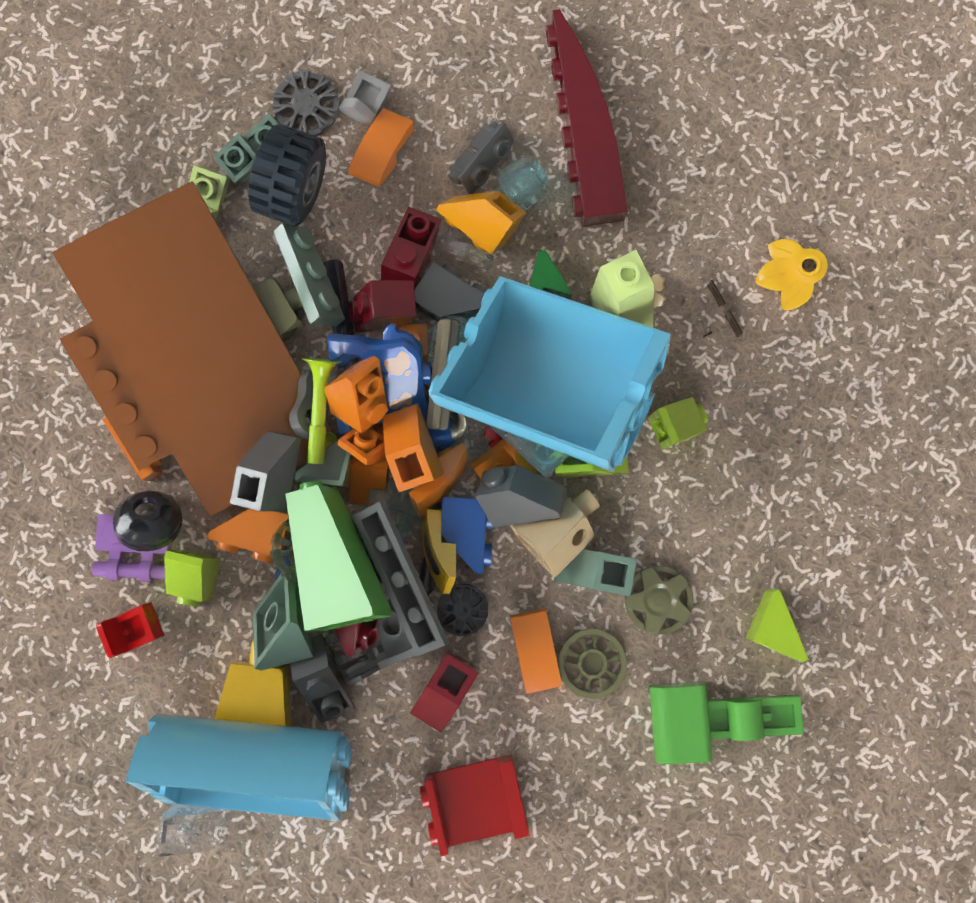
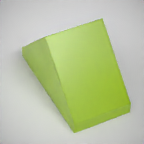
[746,588,809,662]

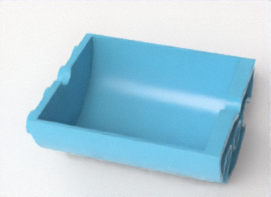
[429,276,671,472]
[125,714,352,821]

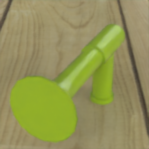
[302,358,342,464]

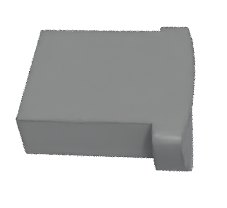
[339,70,392,126]

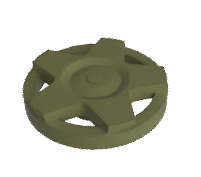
[625,566,694,635]

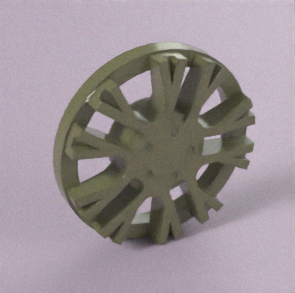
[558,629,627,699]

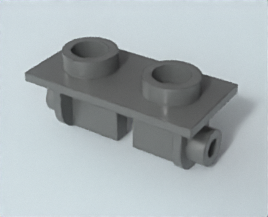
[448,121,514,194]

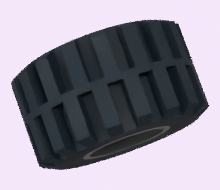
[248,124,326,226]

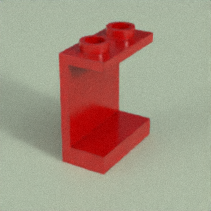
[420,754,530,857]

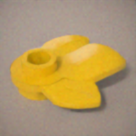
[755,239,828,310]

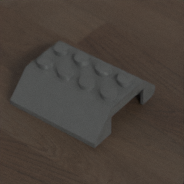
[286,500,449,686]

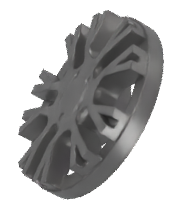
[273,70,340,136]

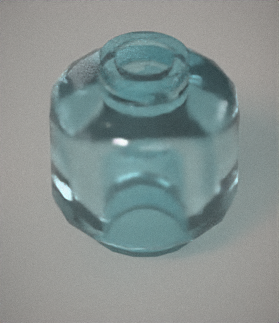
[495,156,551,210]

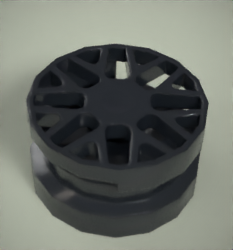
[437,584,488,636]

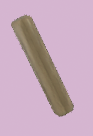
[426,319,460,430]

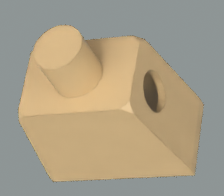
[510,489,600,578]

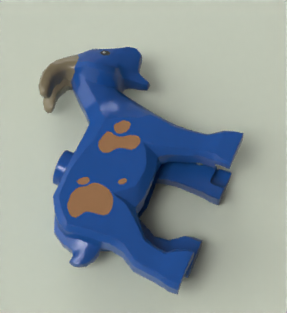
[327,323,469,453]

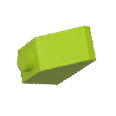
[648,397,708,450]
[164,550,221,607]

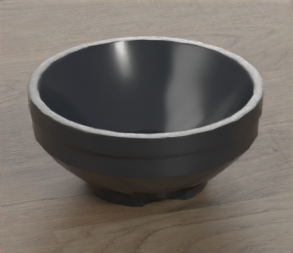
[113,490,183,552]

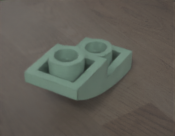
[213,113,280,185]

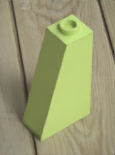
[589,250,654,328]

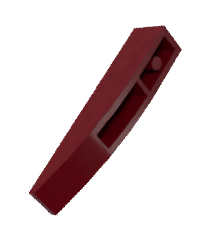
[546,9,628,227]

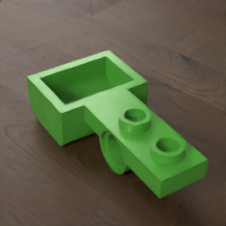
[649,681,804,764]

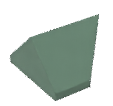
[294,431,353,489]

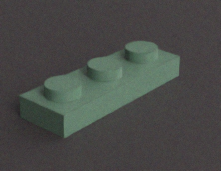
[274,223,345,327]

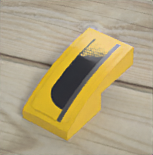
[421,509,456,594]

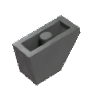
[475,465,567,528]

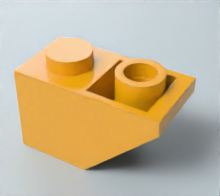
[436,191,526,255]

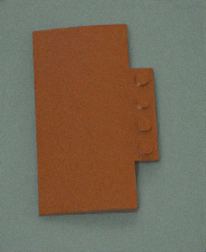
[52,181,338,517]

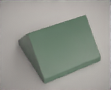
[253,565,313,671]

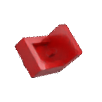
[96,602,165,658]

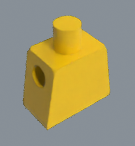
[214,641,291,726]

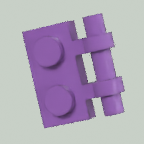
[92,514,171,582]

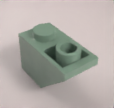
[553,549,637,596]

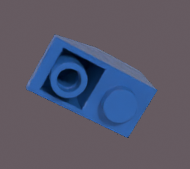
[441,497,493,574]

